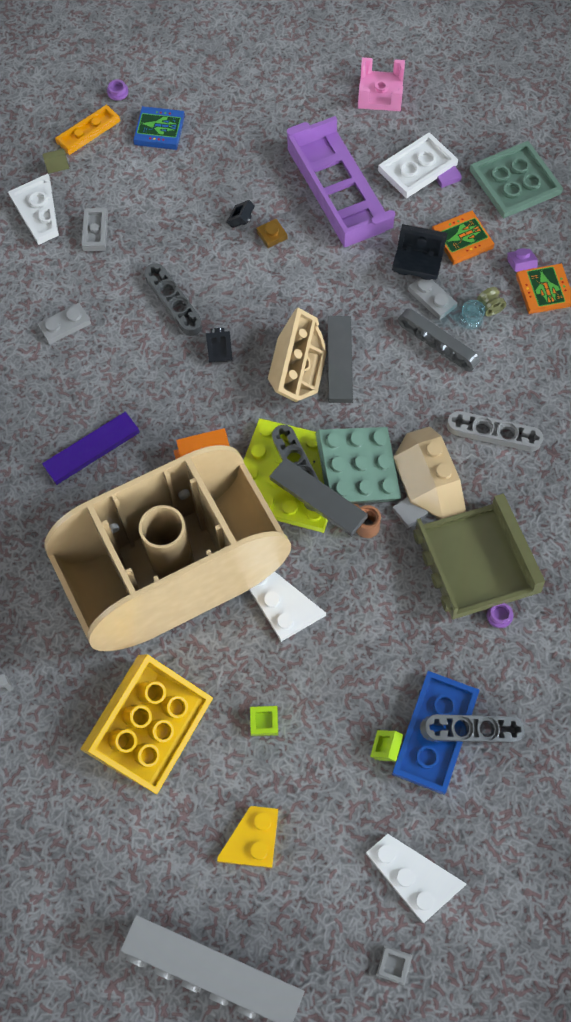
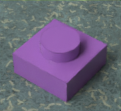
[507,248,538,272]

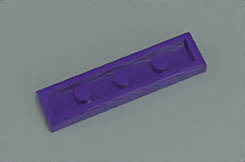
[42,411,140,485]

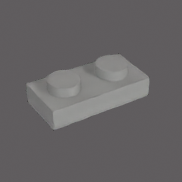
[82,208,108,251]
[408,278,458,320]
[37,303,91,345]

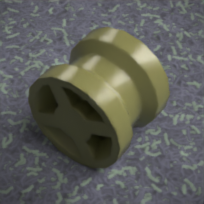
[477,287,506,317]

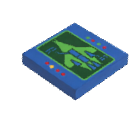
[133,106,185,150]

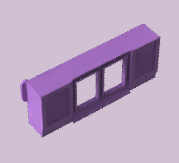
[287,116,395,248]

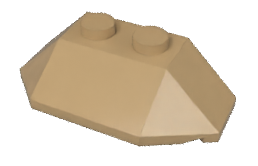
[268,308,327,402]
[393,427,466,520]

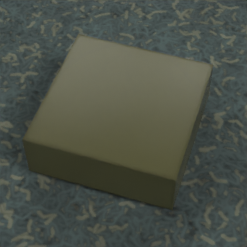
[42,149,70,174]

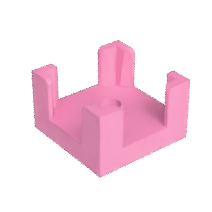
[358,57,405,111]

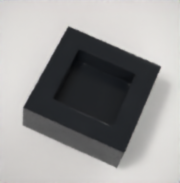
[226,200,255,228]

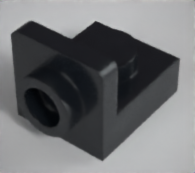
[206,328,233,363]

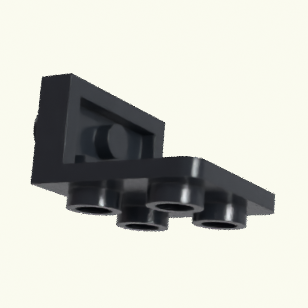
[392,224,448,280]

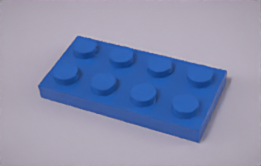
[392,671,480,795]

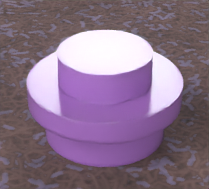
[107,79,129,101]
[486,603,513,628]

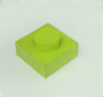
[250,706,278,736]
[370,730,403,761]

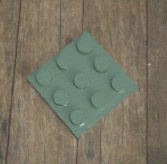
[470,141,563,219]
[315,427,401,504]

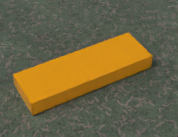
[55,104,120,155]

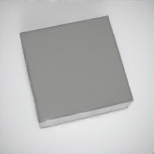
[392,497,428,529]
[376,945,413,986]

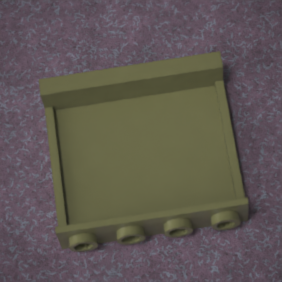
[413,493,545,620]

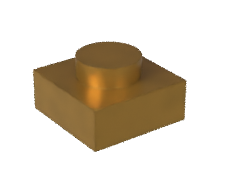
[257,219,288,248]

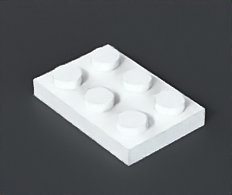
[378,133,458,199]

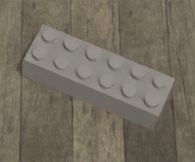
[120,915,305,1022]

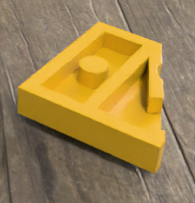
[217,806,279,868]

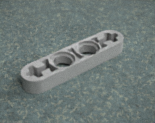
[447,411,543,452]

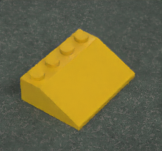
[80,654,213,794]

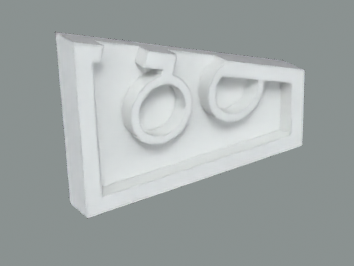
[8,174,59,245]
[249,571,326,642]
[366,834,466,923]

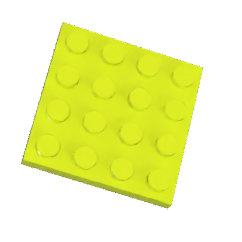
[243,418,328,533]

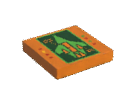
[432,210,494,265]
[516,263,571,314]

